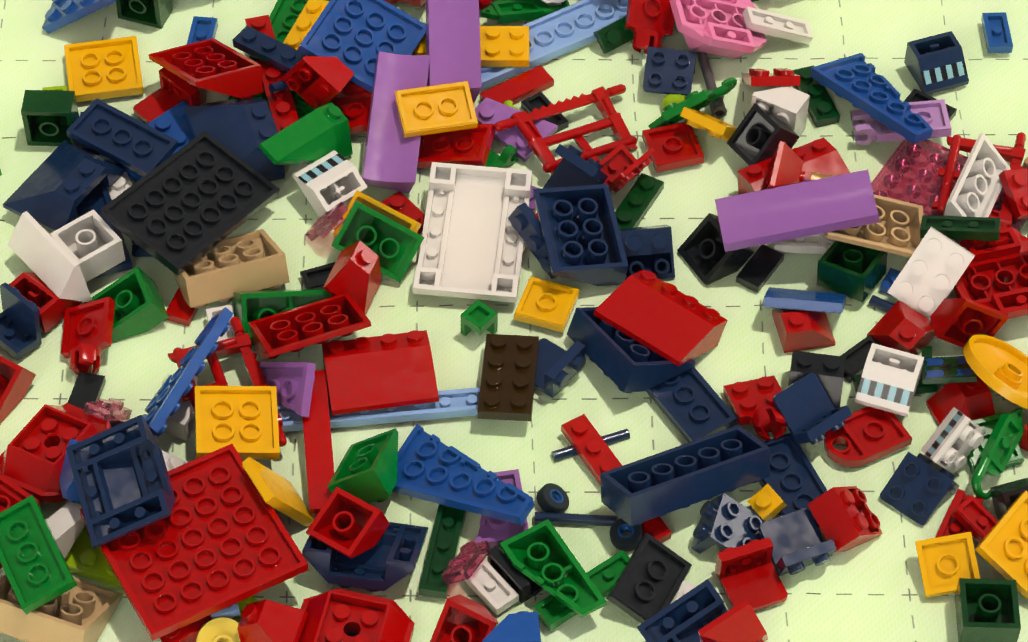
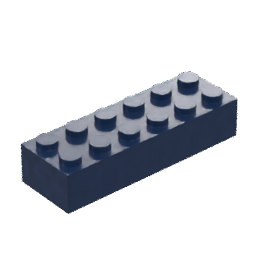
[600,425,770,526]

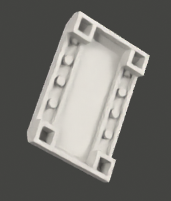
[413,162,532,303]

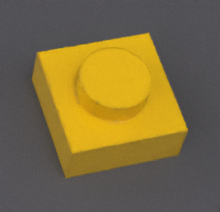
[747,483,787,522]

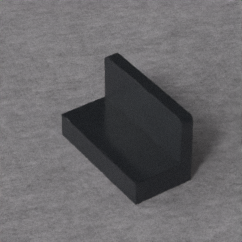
[487,545,544,604]

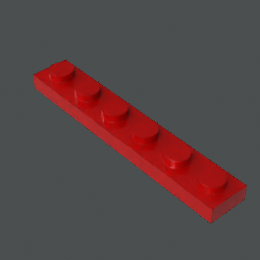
[561,414,672,543]

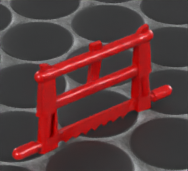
[494,84,638,175]
[931,132,1026,229]
[168,316,287,447]

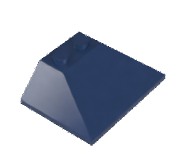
[184,96,285,181]
[3,140,125,232]
[66,415,175,548]
[302,522,428,592]
[637,579,728,642]

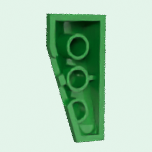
[258,102,353,165]
[233,289,333,346]
[500,519,607,617]

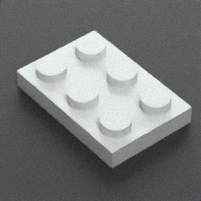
[887,227,975,320]

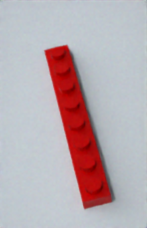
[245,15,299,132]

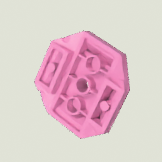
[669,0,767,59]

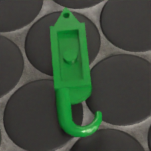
[480,0,570,23]
[648,77,737,129]
[971,408,1024,500]

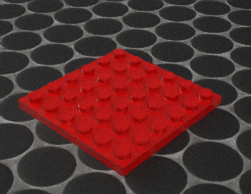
[79,444,308,641]

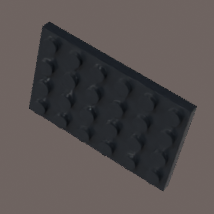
[100,131,280,276]

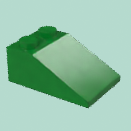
[331,200,424,283]
[83,266,169,342]
[327,428,398,504]

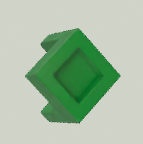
[461,300,498,336]

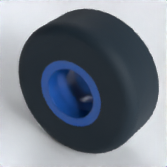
[537,483,569,513]
[610,518,643,551]

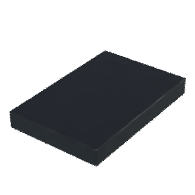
[606,533,692,624]

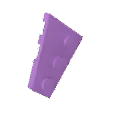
[475,97,558,163]
[258,362,316,417]
[475,469,529,550]

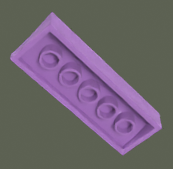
[426,0,482,102]
[361,51,430,194]
[715,169,879,252]

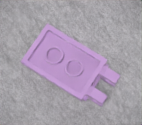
[852,99,951,145]

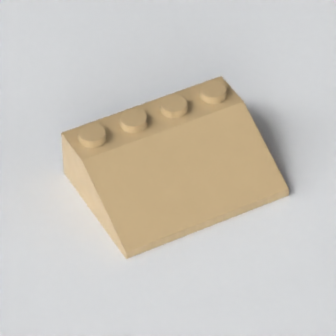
[823,194,924,257]
[172,229,290,308]
[0,574,123,642]

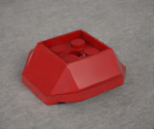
[953,227,1028,319]
[0,403,112,503]
[299,588,415,642]

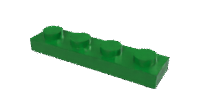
[533,550,630,631]

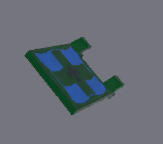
[921,344,977,384]

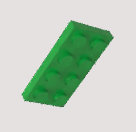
[0,495,77,614]

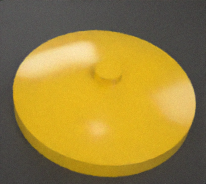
[963,334,1028,409]

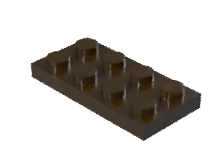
[477,334,539,421]

